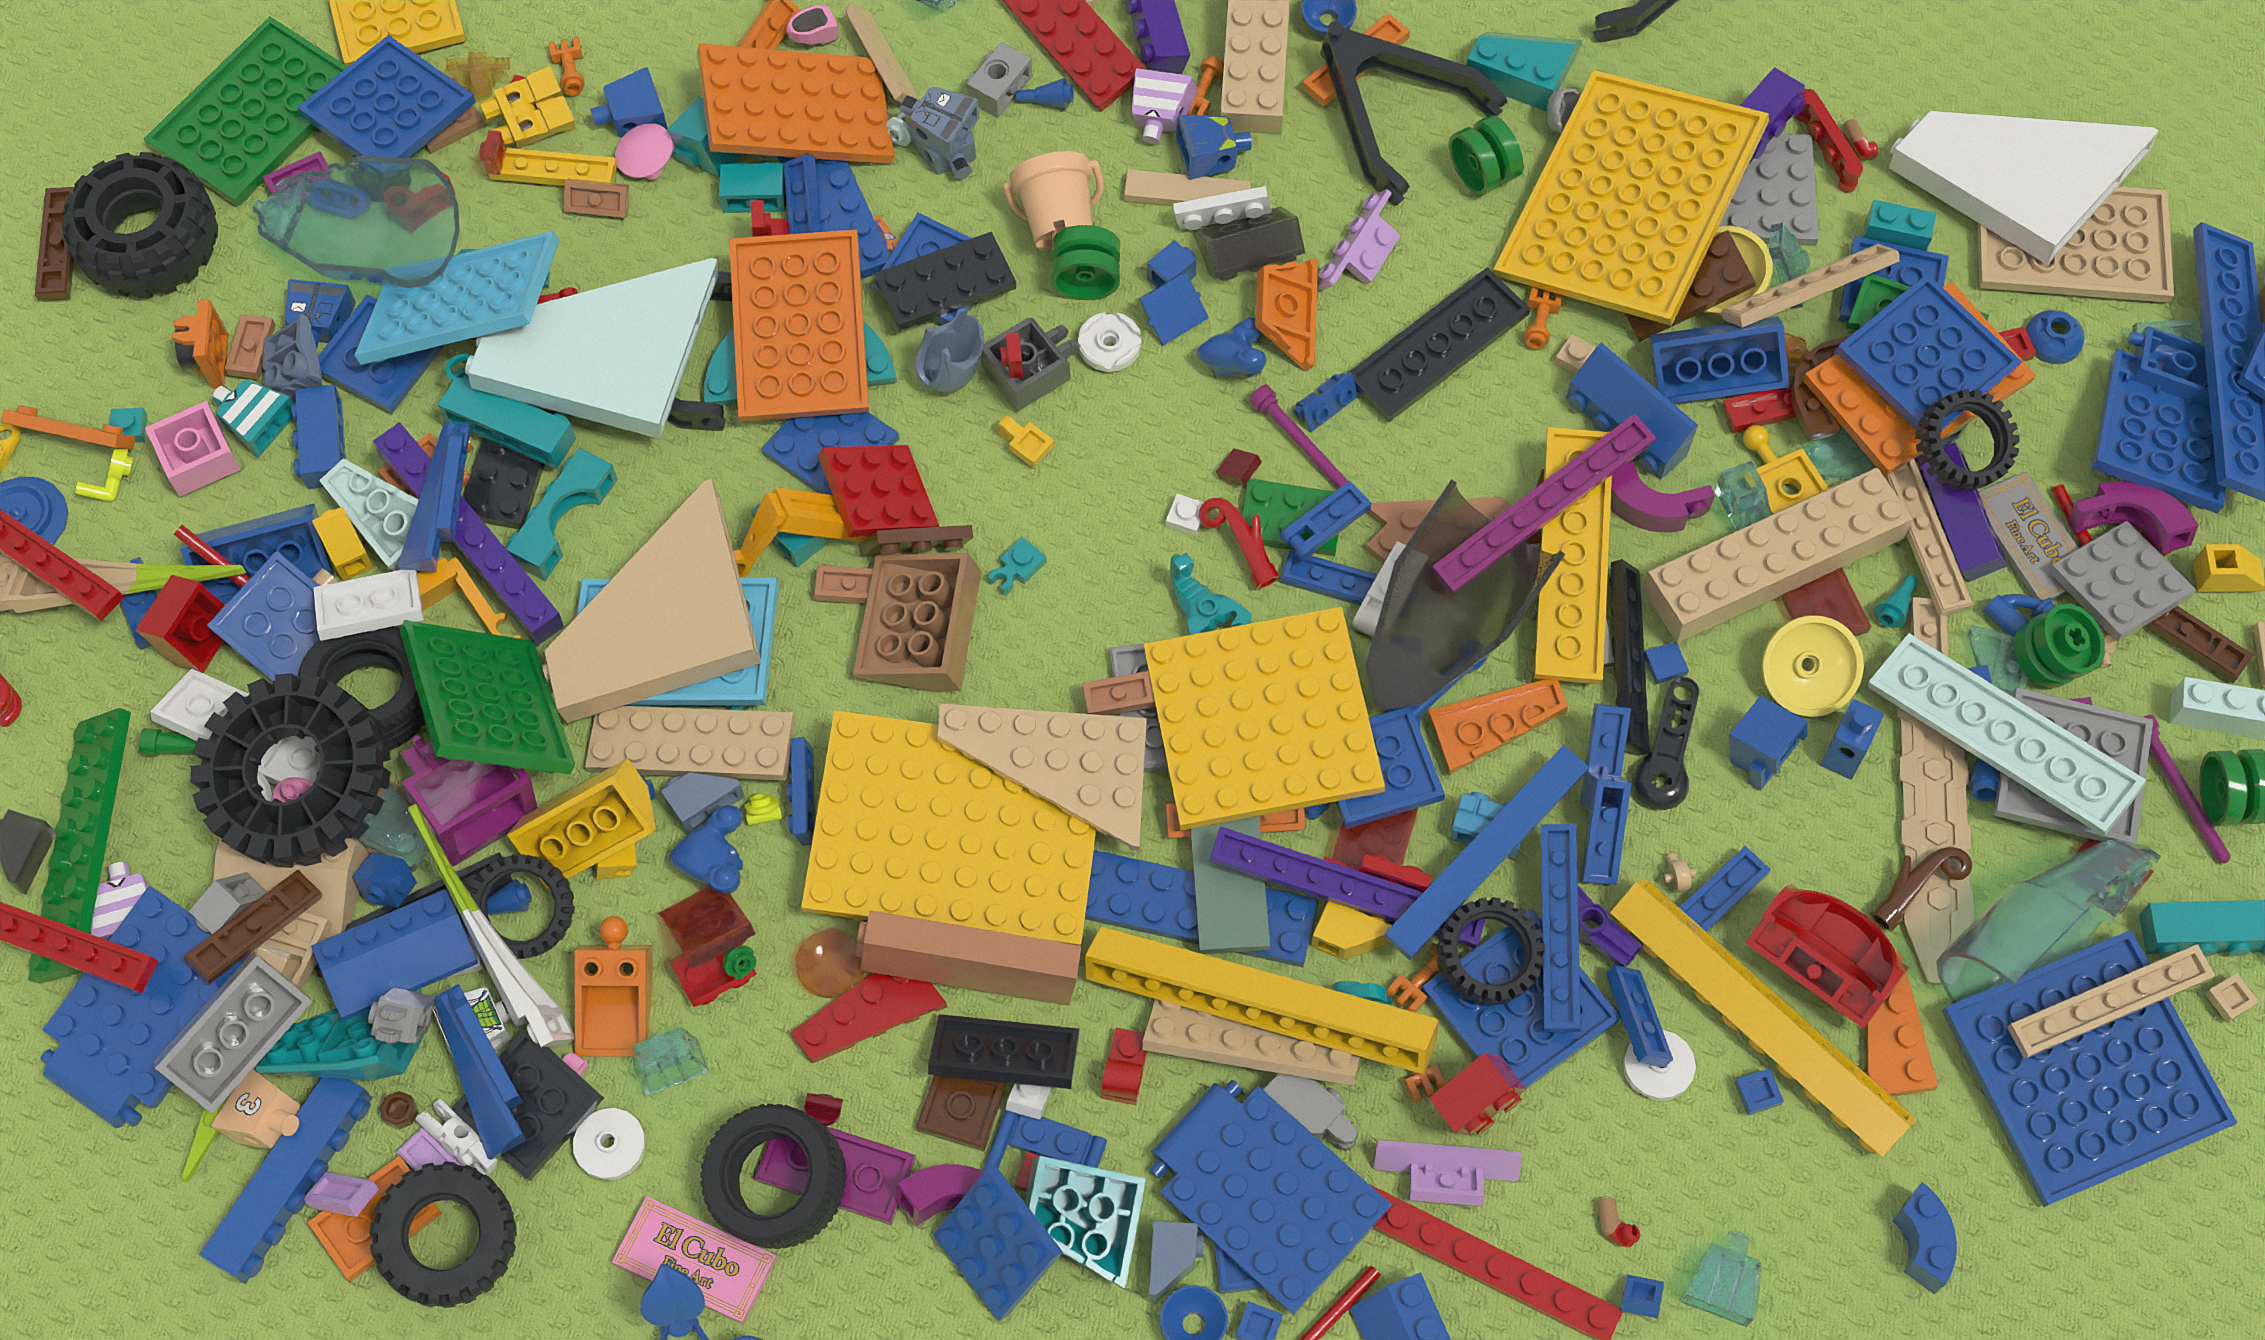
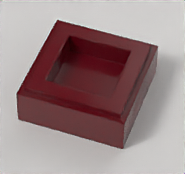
[1216,448,1262,486]

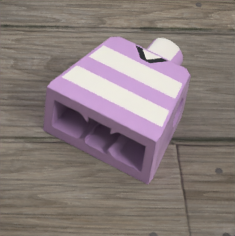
[1132,68,1198,145]
[91,862,151,940]

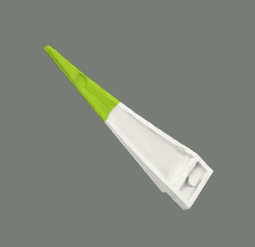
[408,804,575,1047]

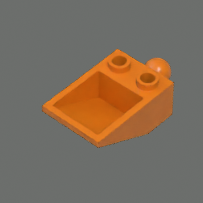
[574,916,653,1057]

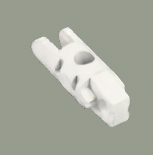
[415,1099,497,1176]

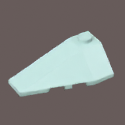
[319,458,419,571]

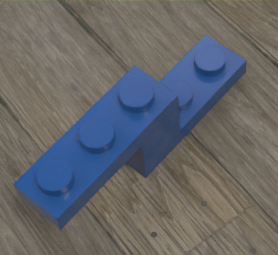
[1580,703,1632,885]

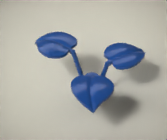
[640,1264,763,1340]

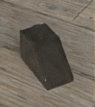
[0,809,56,895]

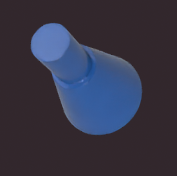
[1016,78,1074,109]
[487,879,532,915]

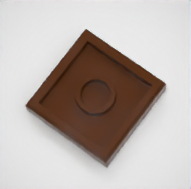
[916,1075,1007,1152]

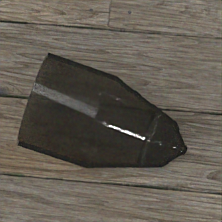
[1365,479,1565,710]

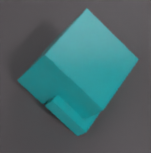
[667,97,742,177]

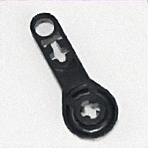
[1632,677,1699,810]

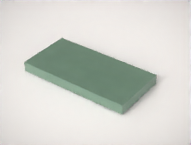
[1190,816,1270,954]

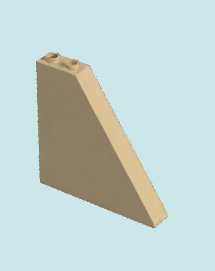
[543,479,761,723]

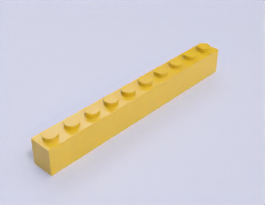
[1610,878,1917,1157]
[1085,926,1439,1074]

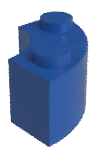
[1892,1182,1957,1294]

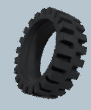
[1915,389,2020,491]
[469,854,575,959]
[1436,897,1545,1006]

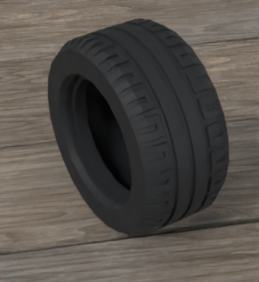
[298,626,426,750]
[700,1104,847,1249]

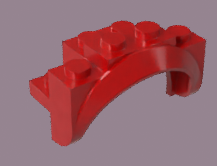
[1745,884,1909,1029]

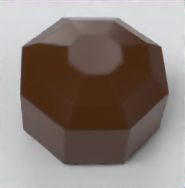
[380,1091,419,1130]

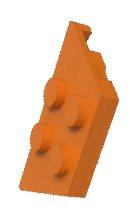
[1255,259,1318,371]

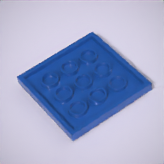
[297,35,476,177]
[1835,274,2022,432]
[1421,909,1621,1089]

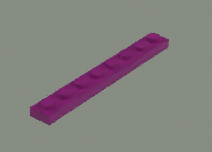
[1431,414,1656,596]

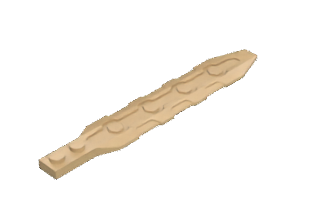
[1897,597,1974,986]

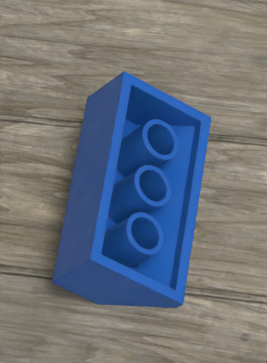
[1649,316,1789,404]
[1566,342,1698,480]
[180,504,333,604]
[311,889,479,1022]
[1350,1272,1451,1340]

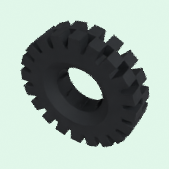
[190,673,391,868]

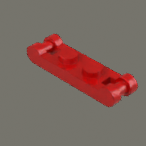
[1794,89,1863,193]

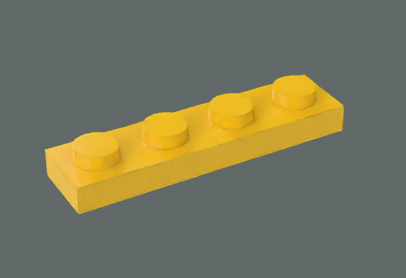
[488,147,617,186]

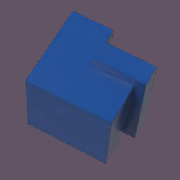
[1729,695,1807,790]

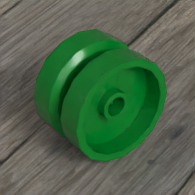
[1449,115,1524,196]
[1051,225,1120,300]
[2014,603,2105,688]
[2199,749,2265,826]

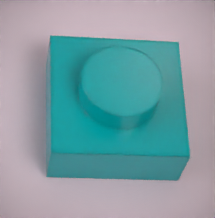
[110,407,147,442]

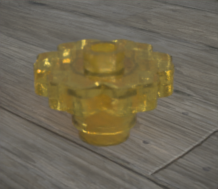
[446,52,510,96]

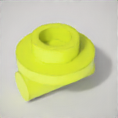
[745,793,782,826]

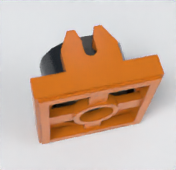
[172,300,229,389]

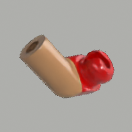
[1843,119,1878,161]
[1597,1198,1640,1247]

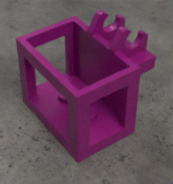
[401,735,538,867]

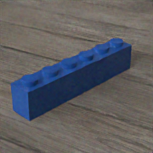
[199,1077,372,1284]

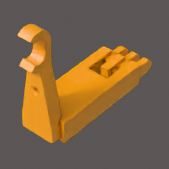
[734,487,868,578]
[393,557,522,639]

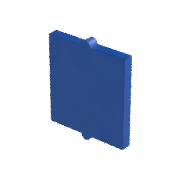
[1139,272,1209,345]

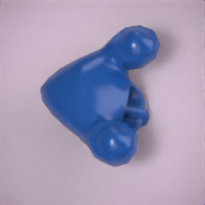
[1196,317,1267,377]
[669,805,743,894]

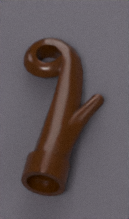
[1870,846,1972,932]

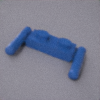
[982,1109,1107,1172]

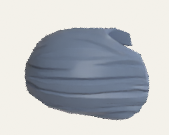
[915,313,985,393]

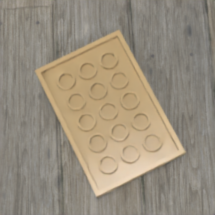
[1977,186,2174,303]

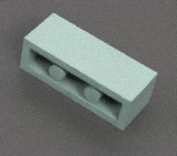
[2170,677,2265,740]

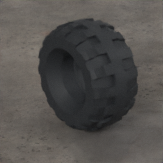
[61,152,218,298]

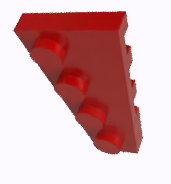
[791,973,947,1064]

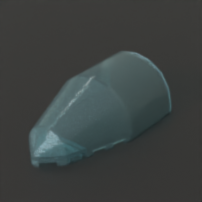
[253,155,460,288]
[1936,840,2161,1003]

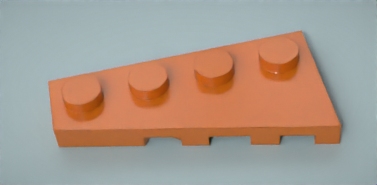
[1428,679,1568,775]
[1865,952,1938,1097]

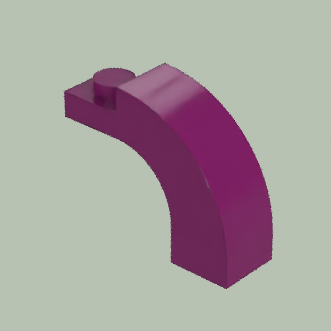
[1610,460,1715,533]
[2069,481,2199,554]
[895,1164,984,1227]

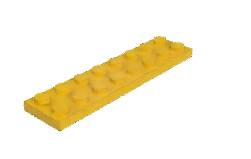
[1533,427,1612,684]

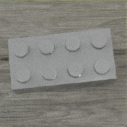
[153,951,313,1114]

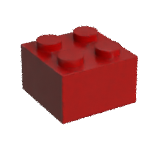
[136,575,225,673]
[1429,1053,1527,1135]

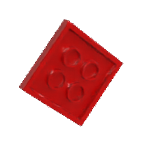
[818,445,939,537]

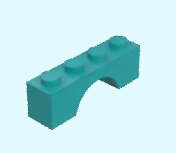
[506,448,618,581]

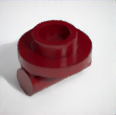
[805,1093,843,1126]

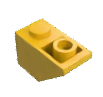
[312,506,374,581]
[2193,544,2265,592]
[1311,901,1392,960]

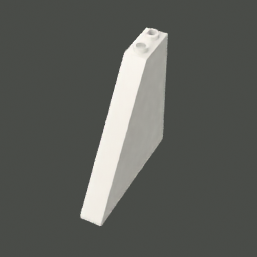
[1889,111,2159,265]

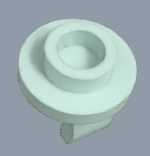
[885,113,913,146]

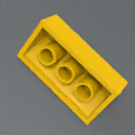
[507,758,656,890]

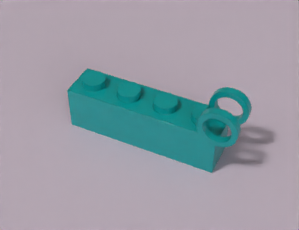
[438,354,576,469]
[2139,900,2265,958]

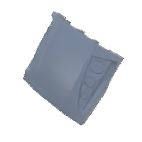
[263,314,323,402]

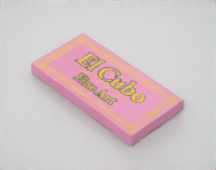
[612,1196,777,1325]

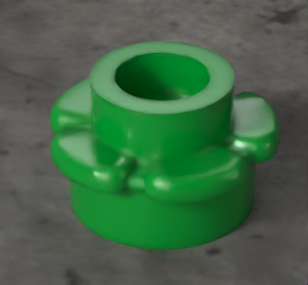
[722,945,757,979]

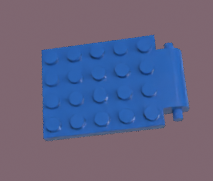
[2092,326,2226,514]
[41,885,250,1128]
[1149,1080,1392,1316]

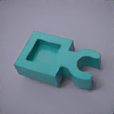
[988,537,1047,596]

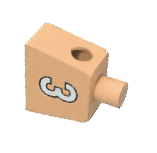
[211,1069,300,1149]

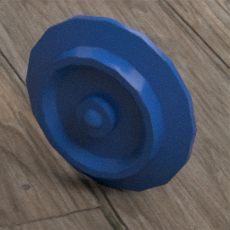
[0,476,69,554]

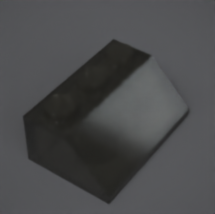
[1193,206,1305,281]

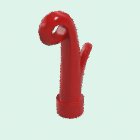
[1198,498,1280,590]

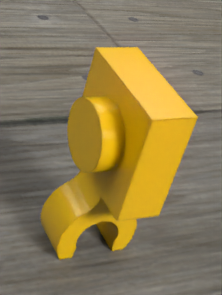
[998,415,1055,468]

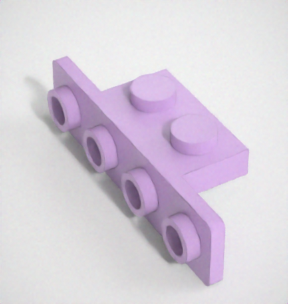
[1317,189,1401,292]
[1374,1140,1522,1206]

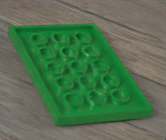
[143,16,348,207]
[400,620,575,775]

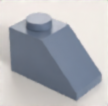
[660,772,745,834]
[1149,1221,1204,1303]

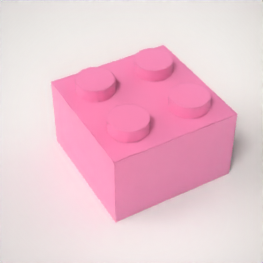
[145,401,241,497]

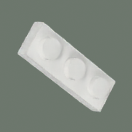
[1173,186,1272,230]

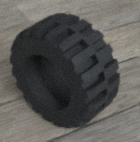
[369,1161,517,1308]

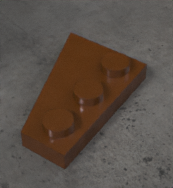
[859,525,973,557]

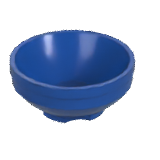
[1302,0,1357,37]
[2026,310,2085,364]
[1160,1285,1228,1340]

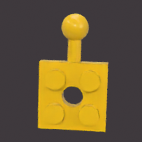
[1743,425,1829,517]

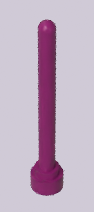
[1249,384,1348,489]
[2144,714,2231,864]

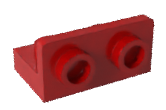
[669,928,757,1007]

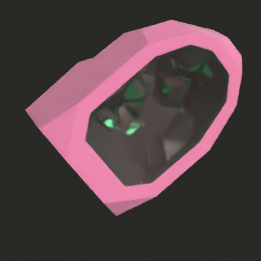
[786,5,839,45]

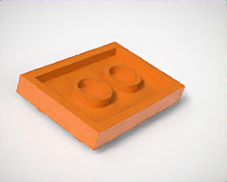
[307,1155,442,1282]

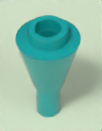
[1874,575,1918,628]

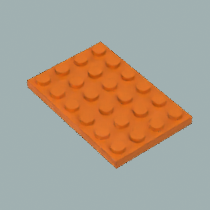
[697,43,895,164]
[729,229,869,422]
[1802,282,2036,477]

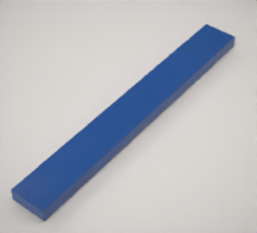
[1383,745,1590,960]

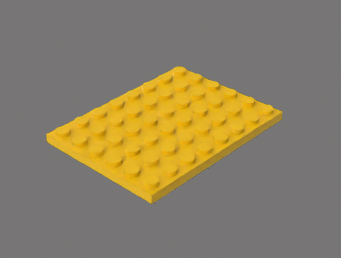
[1494,70,1769,326]
[801,710,1096,946]

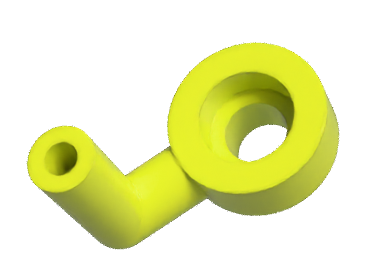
[74,448,133,502]

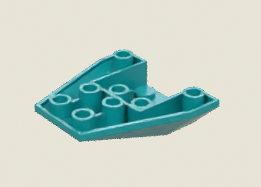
[255,989,424,1081]

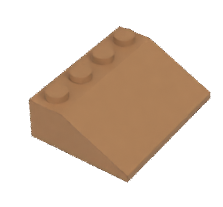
[853,553,981,691]

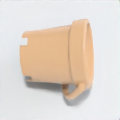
[1003,151,1104,250]

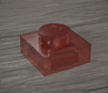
[479,130,507,175]

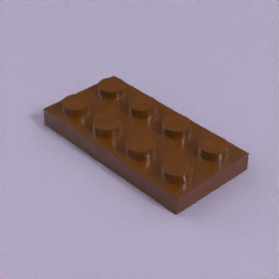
[1624,230,1756,342]

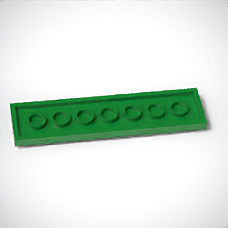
[28,708,131,984]

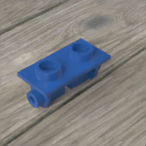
[1293,372,1358,432]

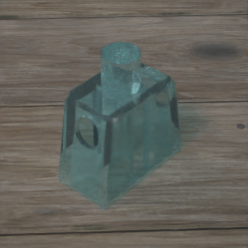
[633,1027,709,1097]
[1680,1231,1761,1327]

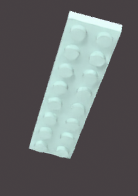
[1868,633,2146,837]

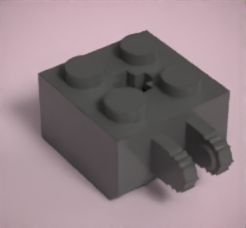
[981,318,1080,412]

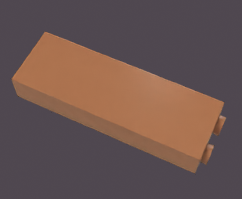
[855,910,1082,1005]

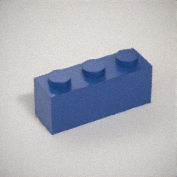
[291,384,346,489]

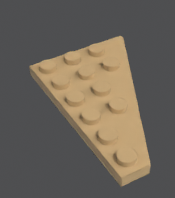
[937,703,1147,851]

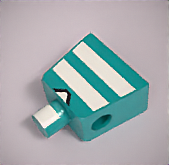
[212,380,293,458]

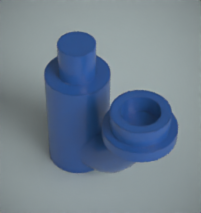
[1982,594,2056,639]

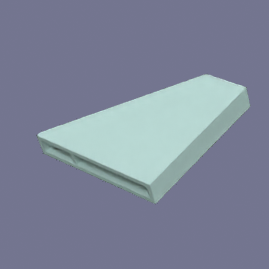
[465,258,718,439]

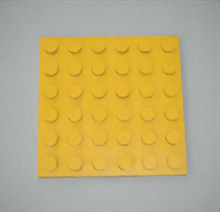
[1144,607,1385,831]

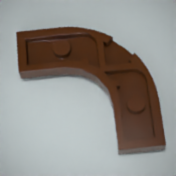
[1790,336,1850,441]

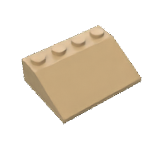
[213,838,370,940]

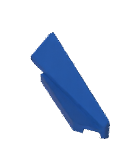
[398,422,471,572]
[434,984,527,1160]

